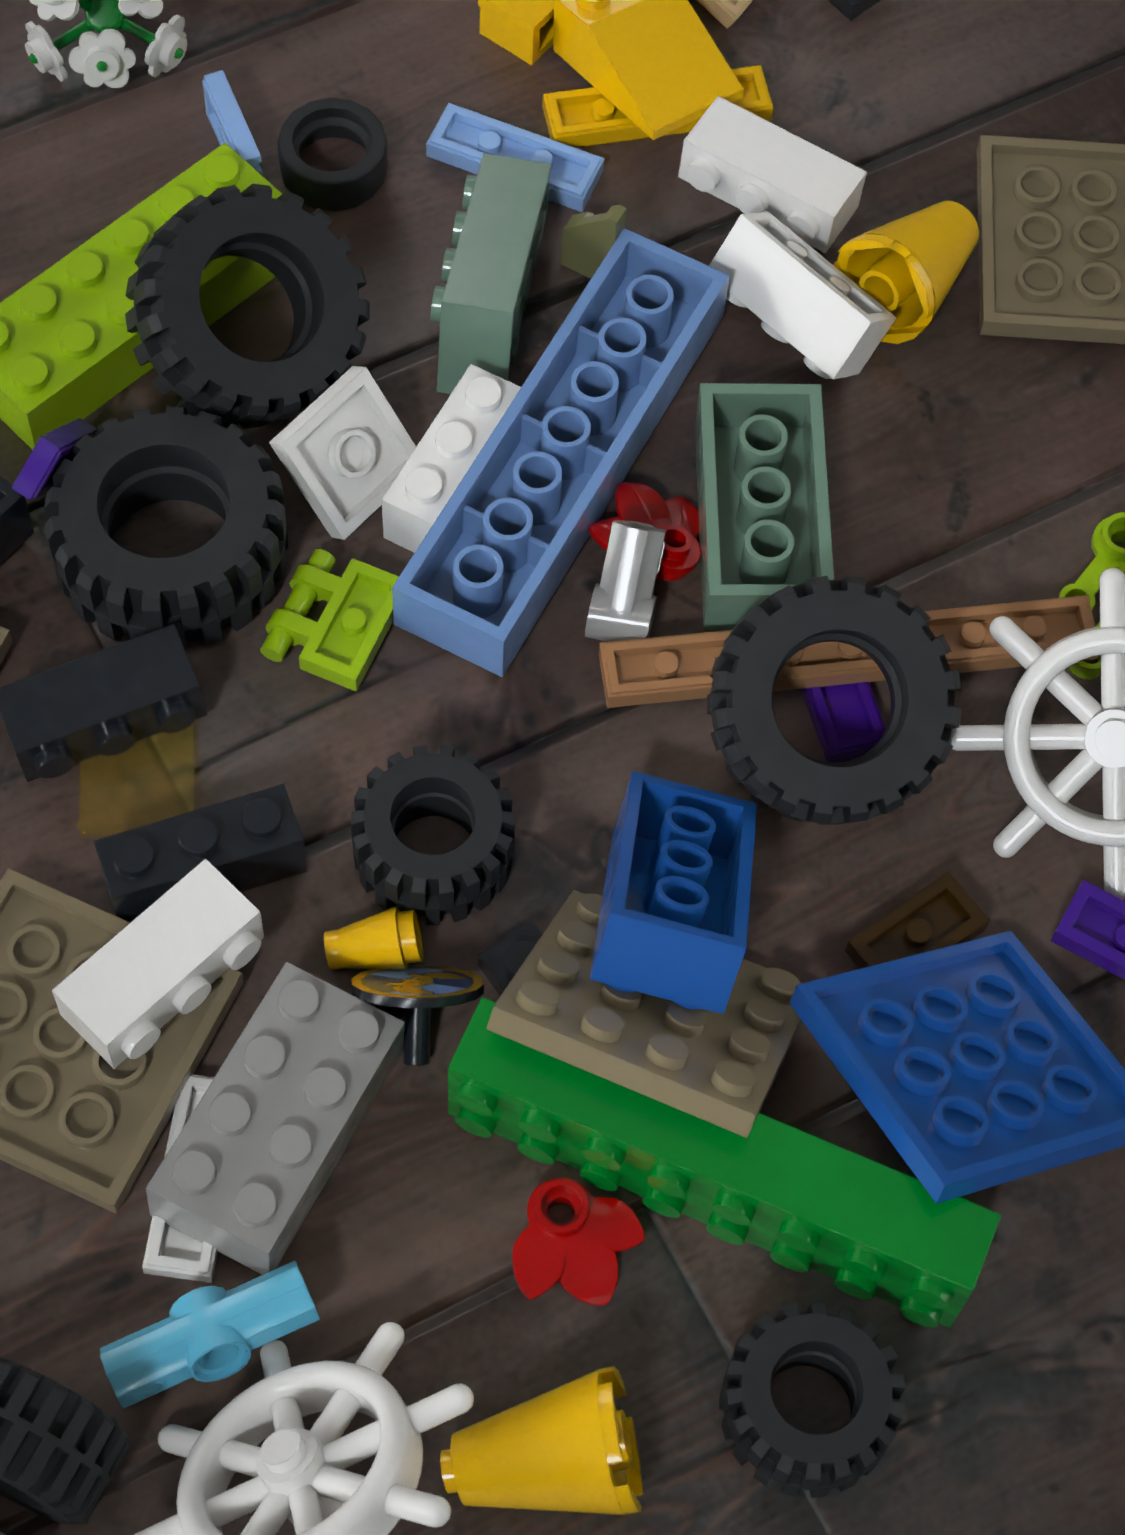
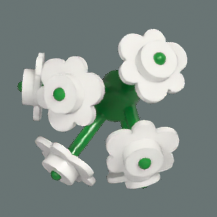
[25,0,187,88]

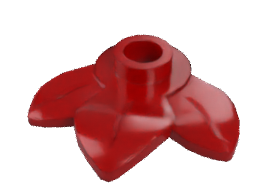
[588,482,701,581]
[512,1177,645,1306]

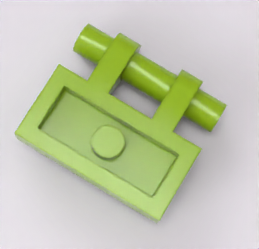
[260,549,399,692]

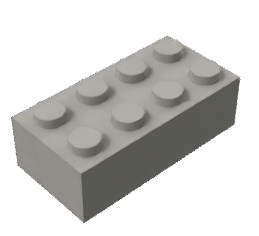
[146,962,405,1275]

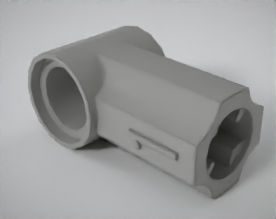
[585,519,666,642]

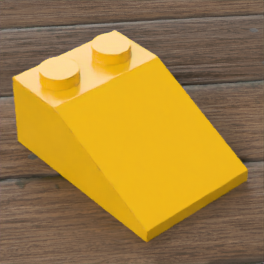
[553,0,744,140]

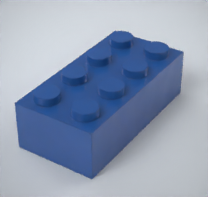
[590,771,757,1014]

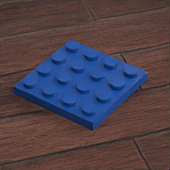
[790,931,1125,1204]

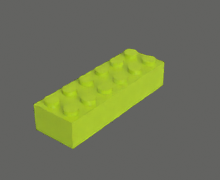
[0,143,282,450]

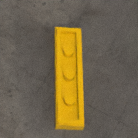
[542,65,773,148]

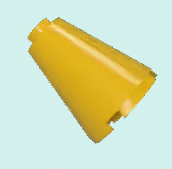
[833,201,979,344]
[440,1366,643,1515]

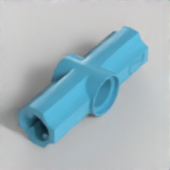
[99,1261,320,1409]

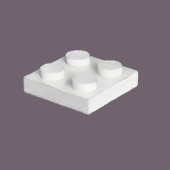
[269,366,416,540]

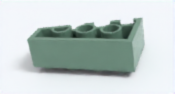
[430,153,551,394]

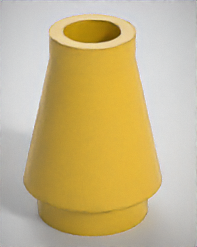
[324,906,424,971]

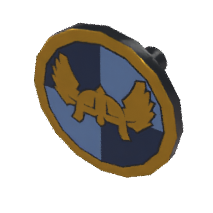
[351,965,484,1066]

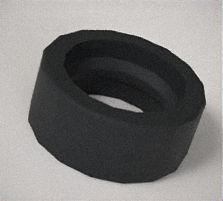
[278,97,388,211]

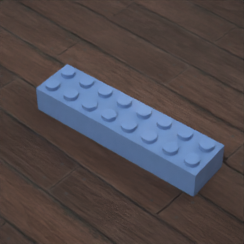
[392,228,730,678]

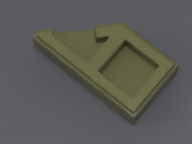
[561,205,627,279]

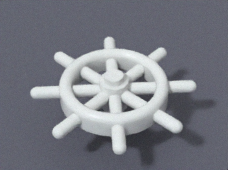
[948,568,1125,900]
[133,1322,474,1535]

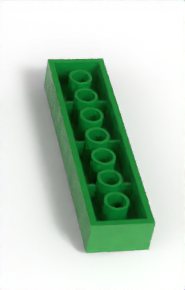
[448,997,1001,1328]

